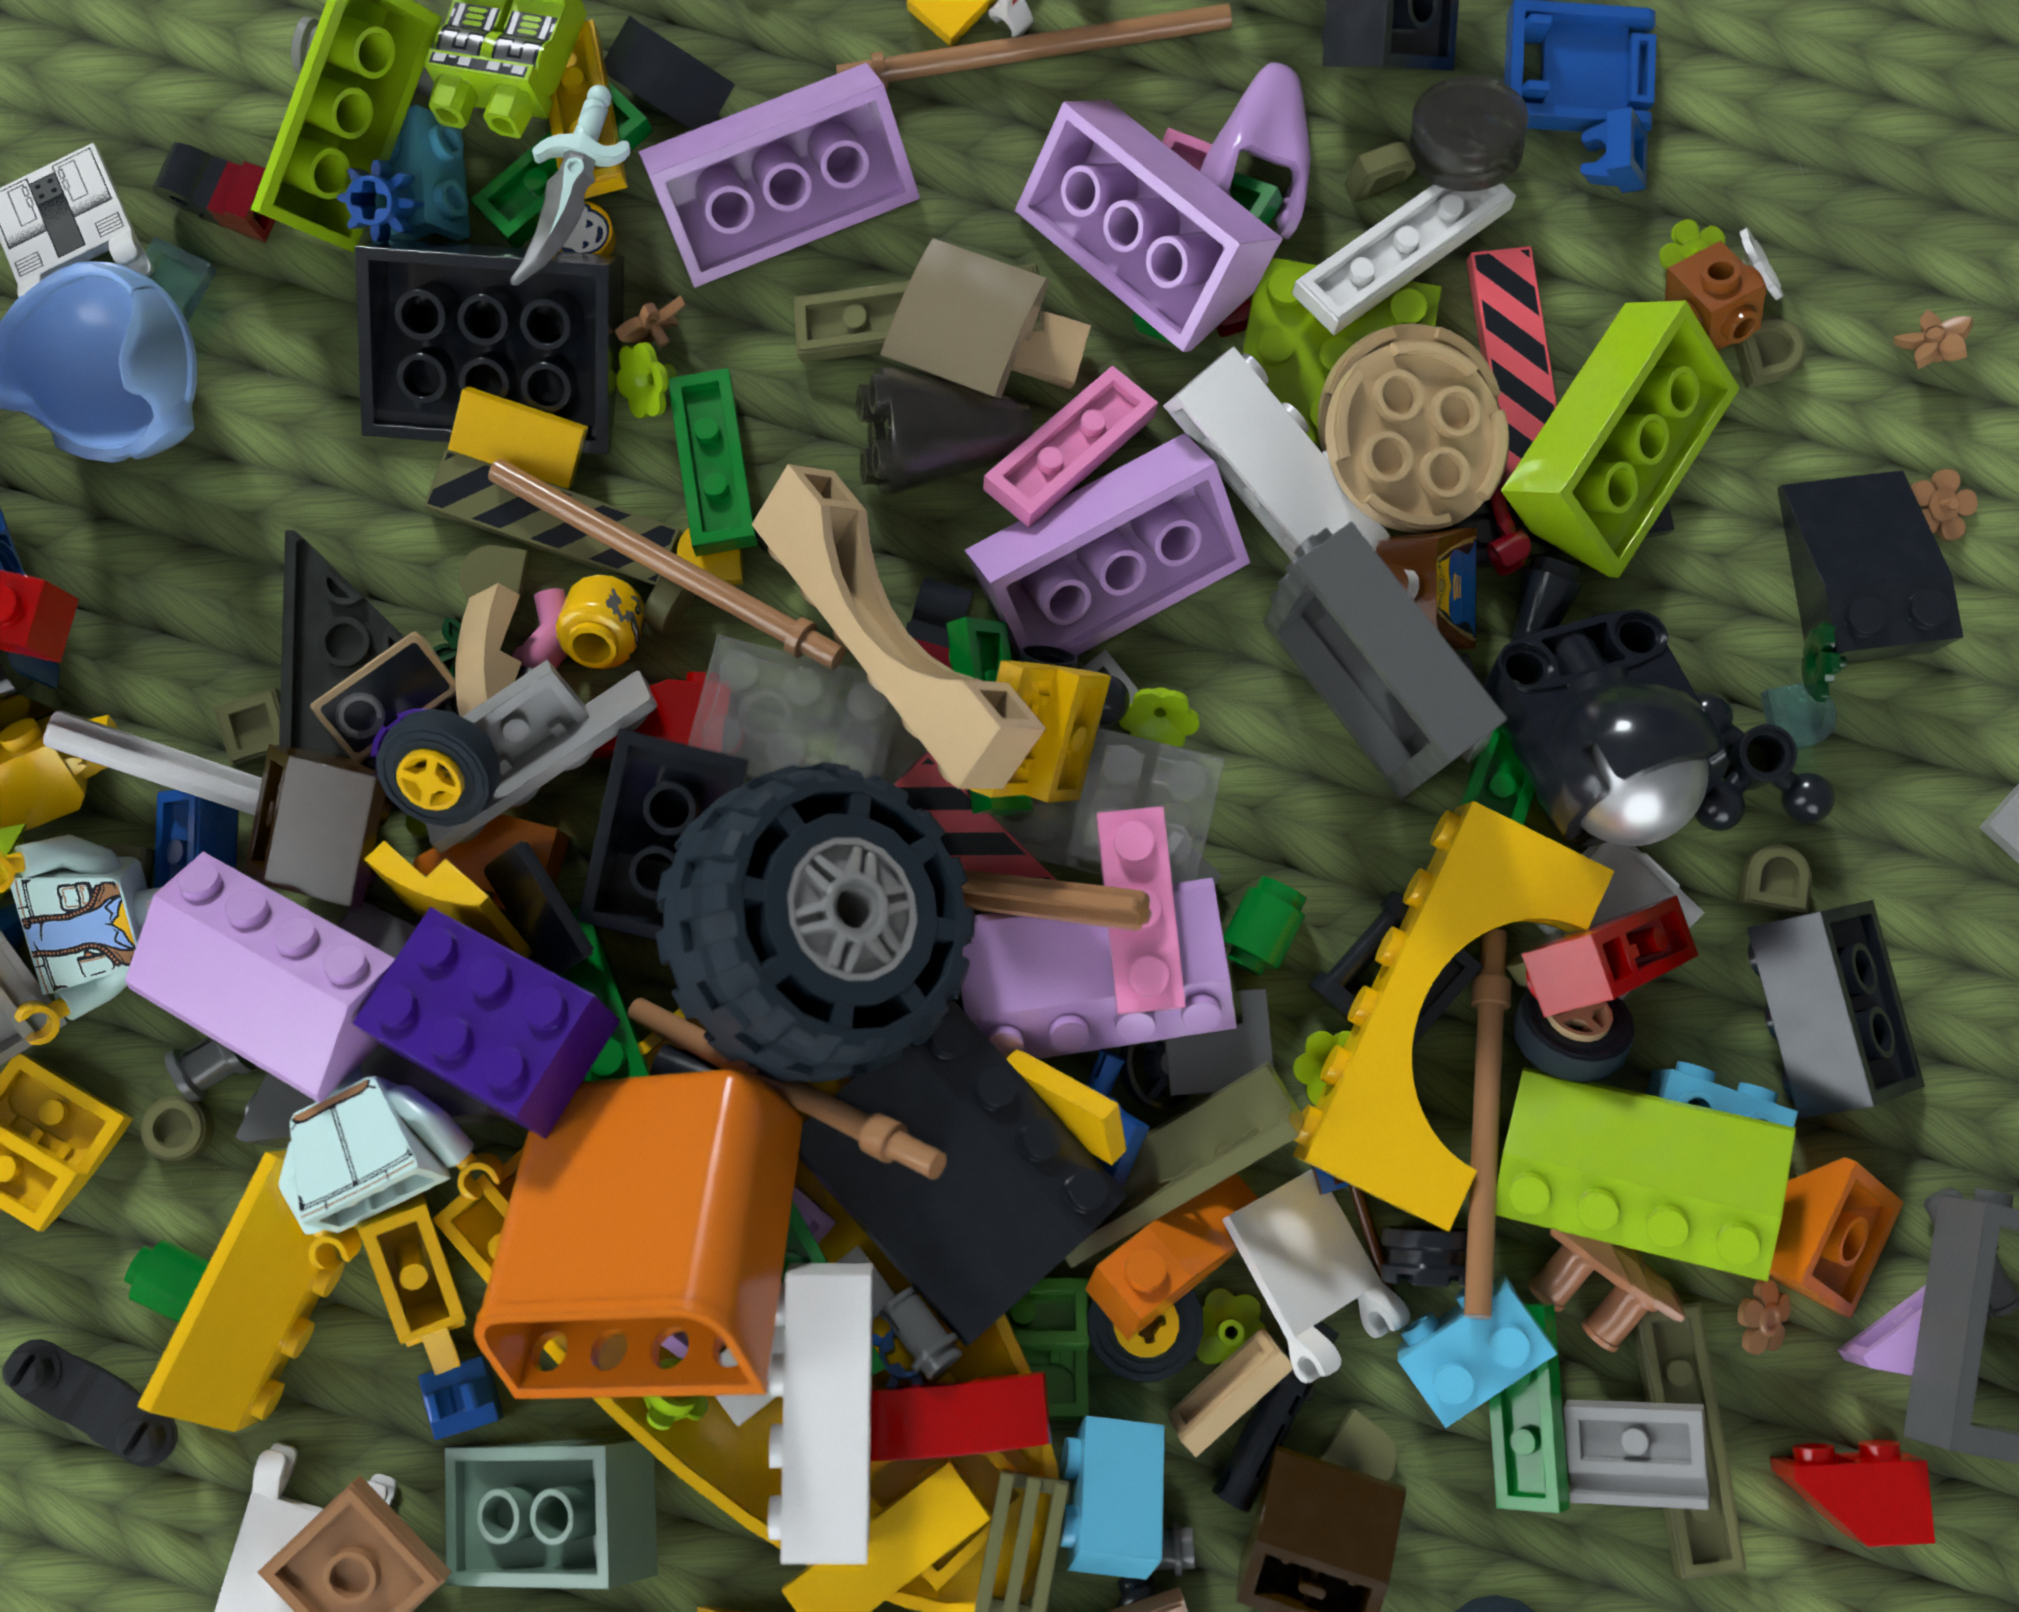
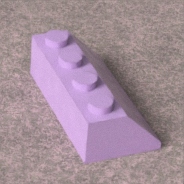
[638,62,920,288]
[1015,100,1283,352]
[965,433,1250,658]
[125,852,395,1104]
[961,877,1237,1059]

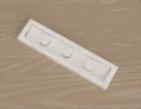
[1292,156,1516,335]

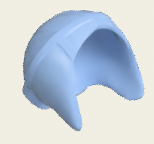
[0,261,197,463]

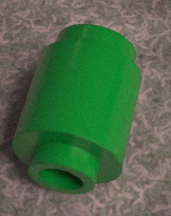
[1223,876,1307,976]
[124,1239,210,1323]

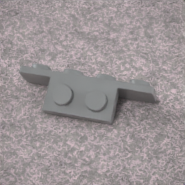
[426,659,657,853]

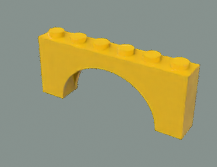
[1293,801,1615,1232]

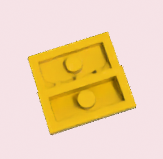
[969,661,1111,803]
[364,841,533,959]
[0,1052,133,1232]

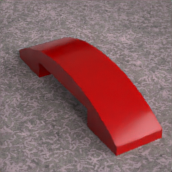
[871,1372,1052,1462]

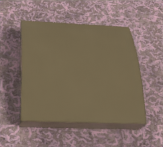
[880,238,1050,399]

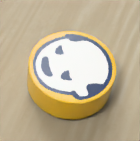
[559,201,616,255]

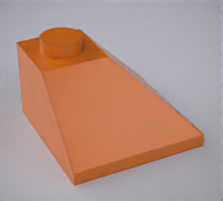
[1768,1157,1904,1319]

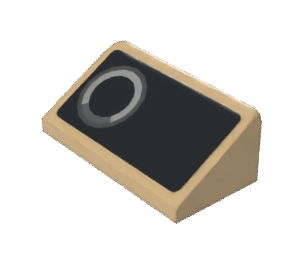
[310,632,456,763]

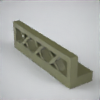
[1065,1061,1304,1268]

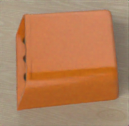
[474,1069,803,1399]

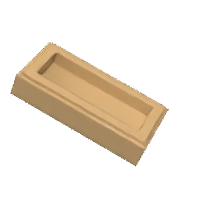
[1167,1327,1293,1457]

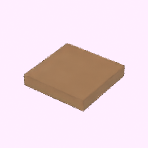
[257,1475,452,1612]

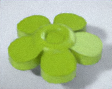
[1659,219,1725,270]

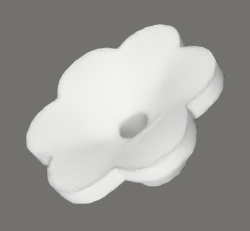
[1739,228,1784,300]

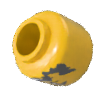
[556,574,645,669]

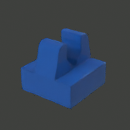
[1580,107,1648,193]
[418,1354,504,1440]

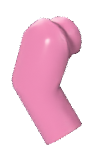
[512,588,568,669]

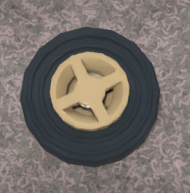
[1513,988,1635,1083]

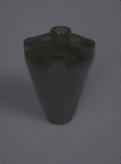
[856,367,1033,494]

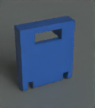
[1502,0,1656,132]

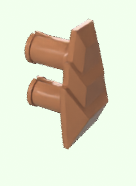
[1528,1229,1685,1352]

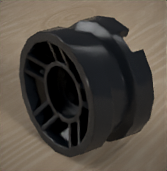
[1381,1226,1468,1287]

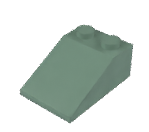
[445,1437,658,1589]

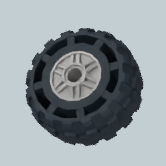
[656,762,974,1083]

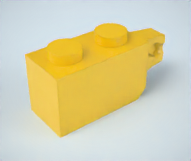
[0,715,118,831]
[357,1192,466,1376]

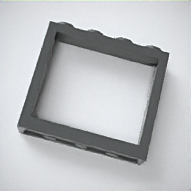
[1263,521,1507,799]
[1903,1188,2019,1464]

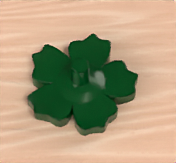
[1801,623,1847,702]

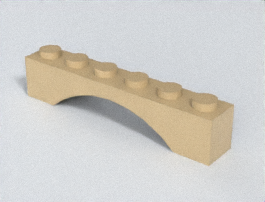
[752,464,1046,789]

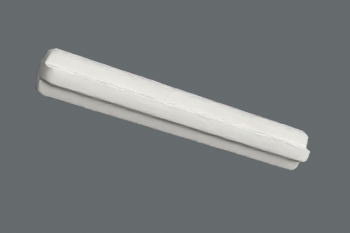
[43,710,262,816]

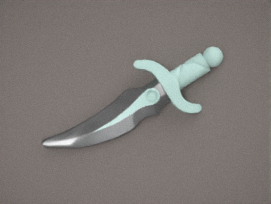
[510,85,630,285]

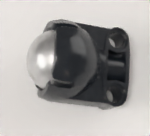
[1482,609,1730,846]

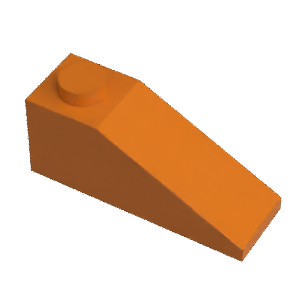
[1085,1173,1259,1341]

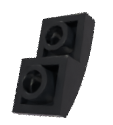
[604,15,735,130]

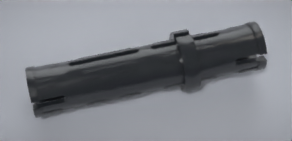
[1211,1321,1340,1512]

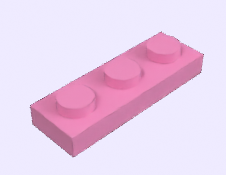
[983,365,1158,528]
[1096,806,1186,1015]

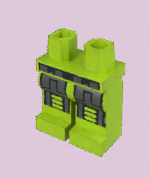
[423,0,587,139]

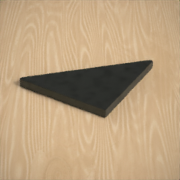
[279,530,459,770]

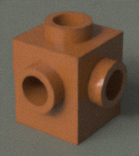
[1665,241,1767,351]

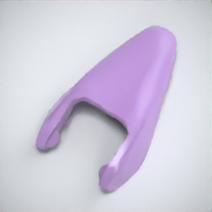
[1200,63,1311,240]

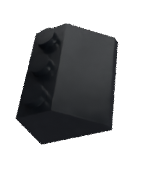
[1322,0,1459,70]
[1747,900,1925,1119]

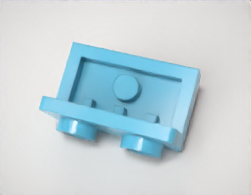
[375,104,470,241]
[1397,1274,1557,1428]

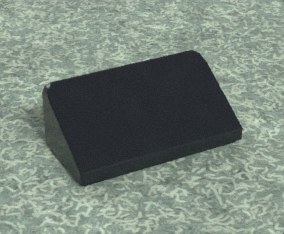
[484,840,595,975]

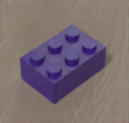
[352,907,620,1139]

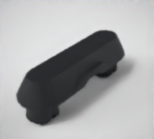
[2,1339,178,1467]

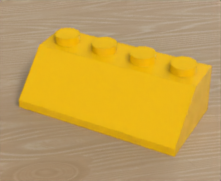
[137,1150,360,1432]

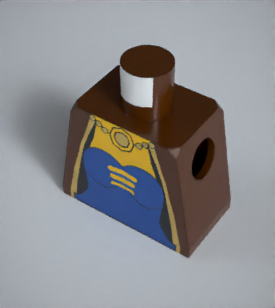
[1376,528,1477,649]

